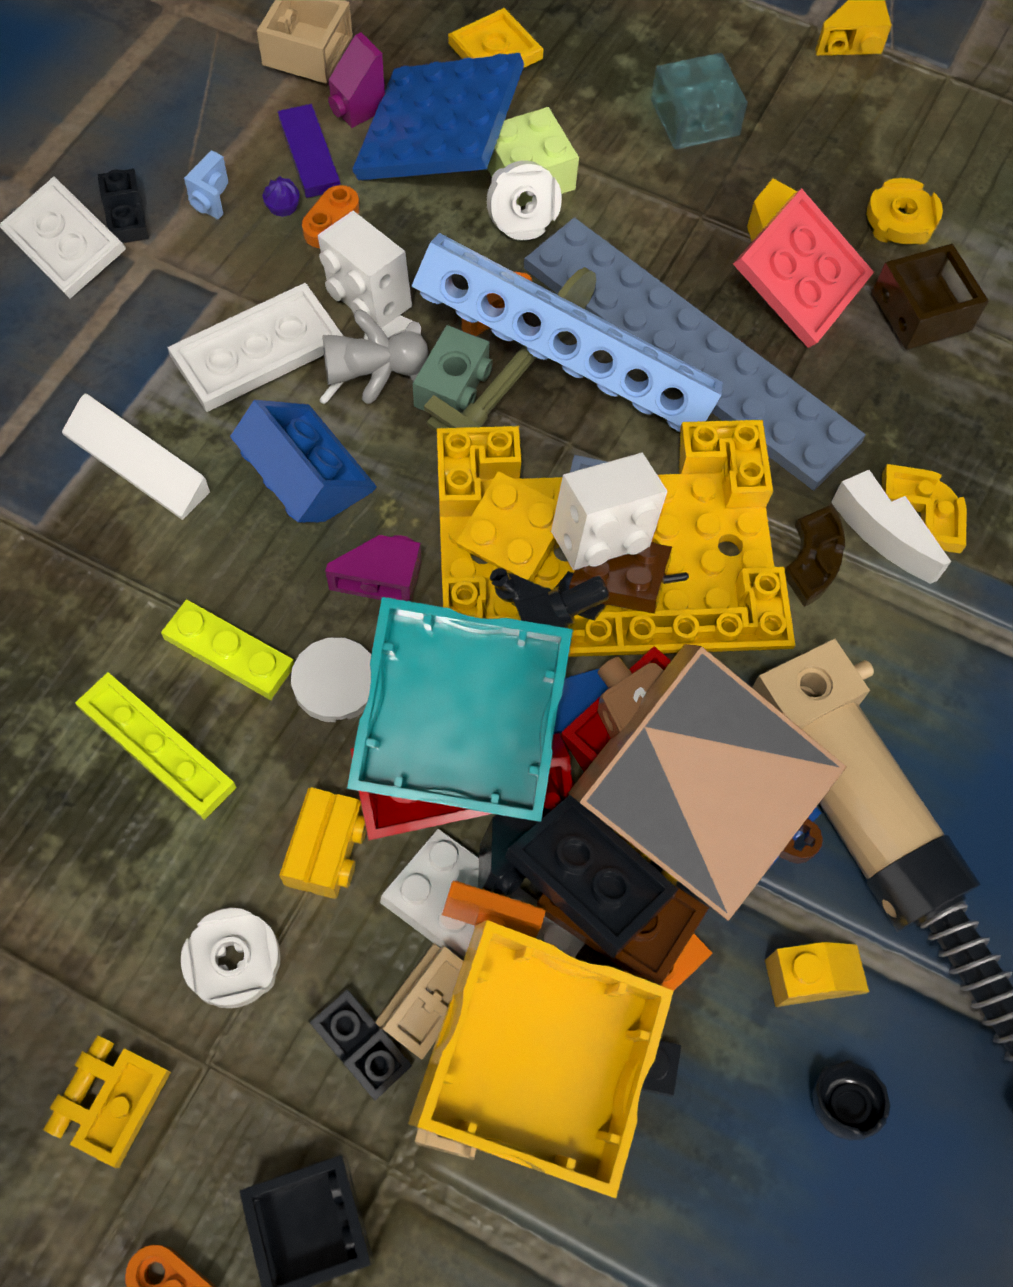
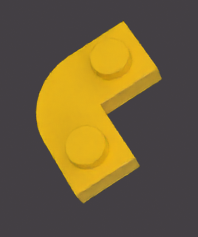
[882,464,967,553]

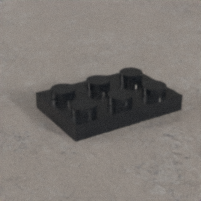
[505,795,679,959]

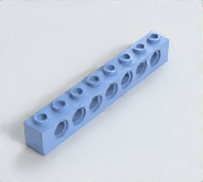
[412,233,723,432]

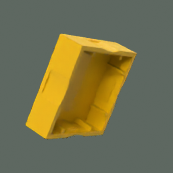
[408,920,674,1198]

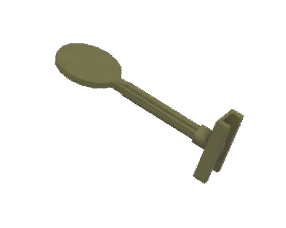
[424,267,597,432]

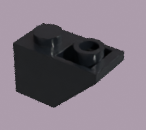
[478,814,544,897]

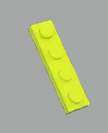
[75,672,237,820]

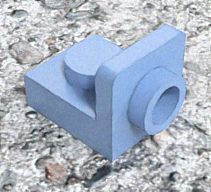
[184,150,229,219]

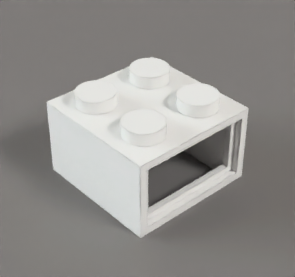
[318,211,412,328]
[551,452,667,570]

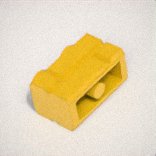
[279,787,367,899]

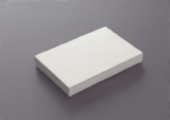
[0,177,126,299]

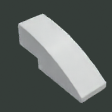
[831,470,951,584]

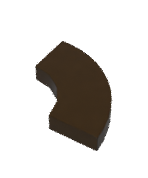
[785,504,845,607]

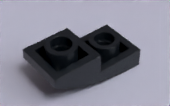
[97,168,149,243]
[307,987,412,1101]

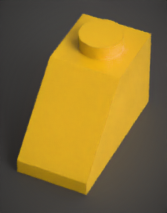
[765,942,869,1007]

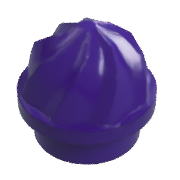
[263,176,300,217]

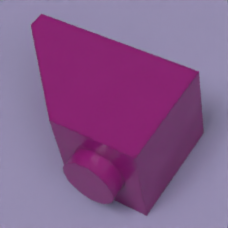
[328,32,385,128]
[325,535,422,602]

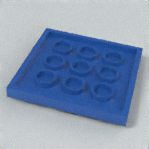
[352,53,524,180]

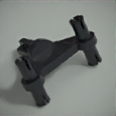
[490,568,610,628]

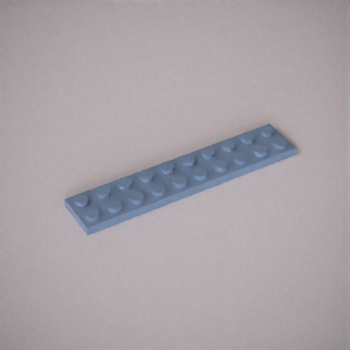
[524,217,866,491]

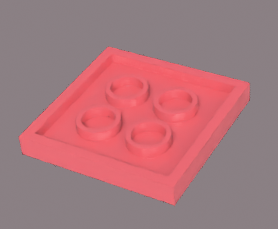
[733,188,874,348]

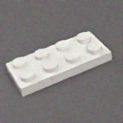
[168,283,343,412]
[380,829,585,961]

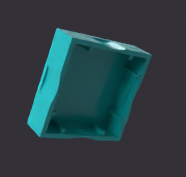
[347,597,573,822]

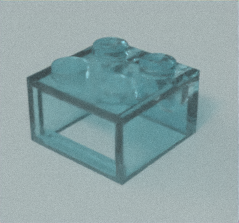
[651,53,748,149]

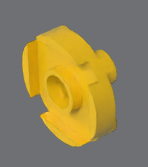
[867,178,943,244]

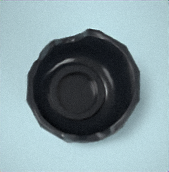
[812,1060,891,1141]

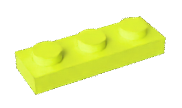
[161,599,294,700]

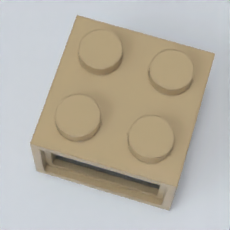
[257,0,353,84]

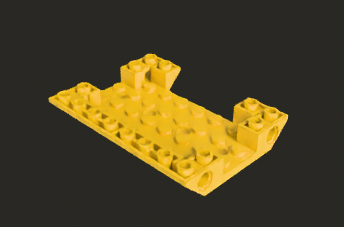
[437,420,796,657]

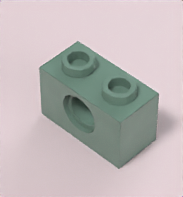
[413,325,493,413]

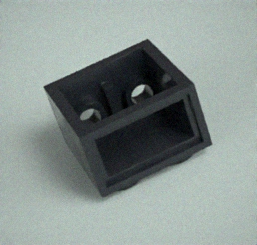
[239,1155,375,1287]

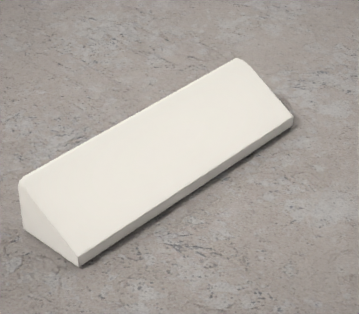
[62,393,210,520]

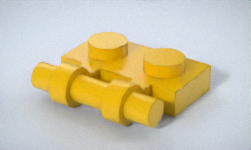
[43,1035,171,1168]

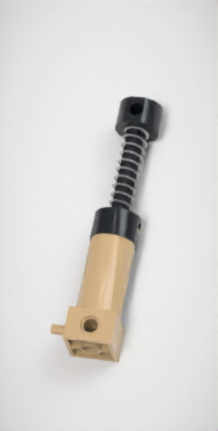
[753,639,1013,1061]

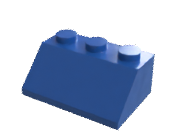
[230,400,377,522]

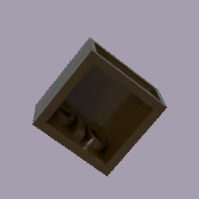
[872,243,989,350]

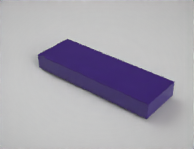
[277,104,340,198]

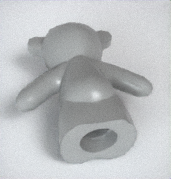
[323,310,429,404]

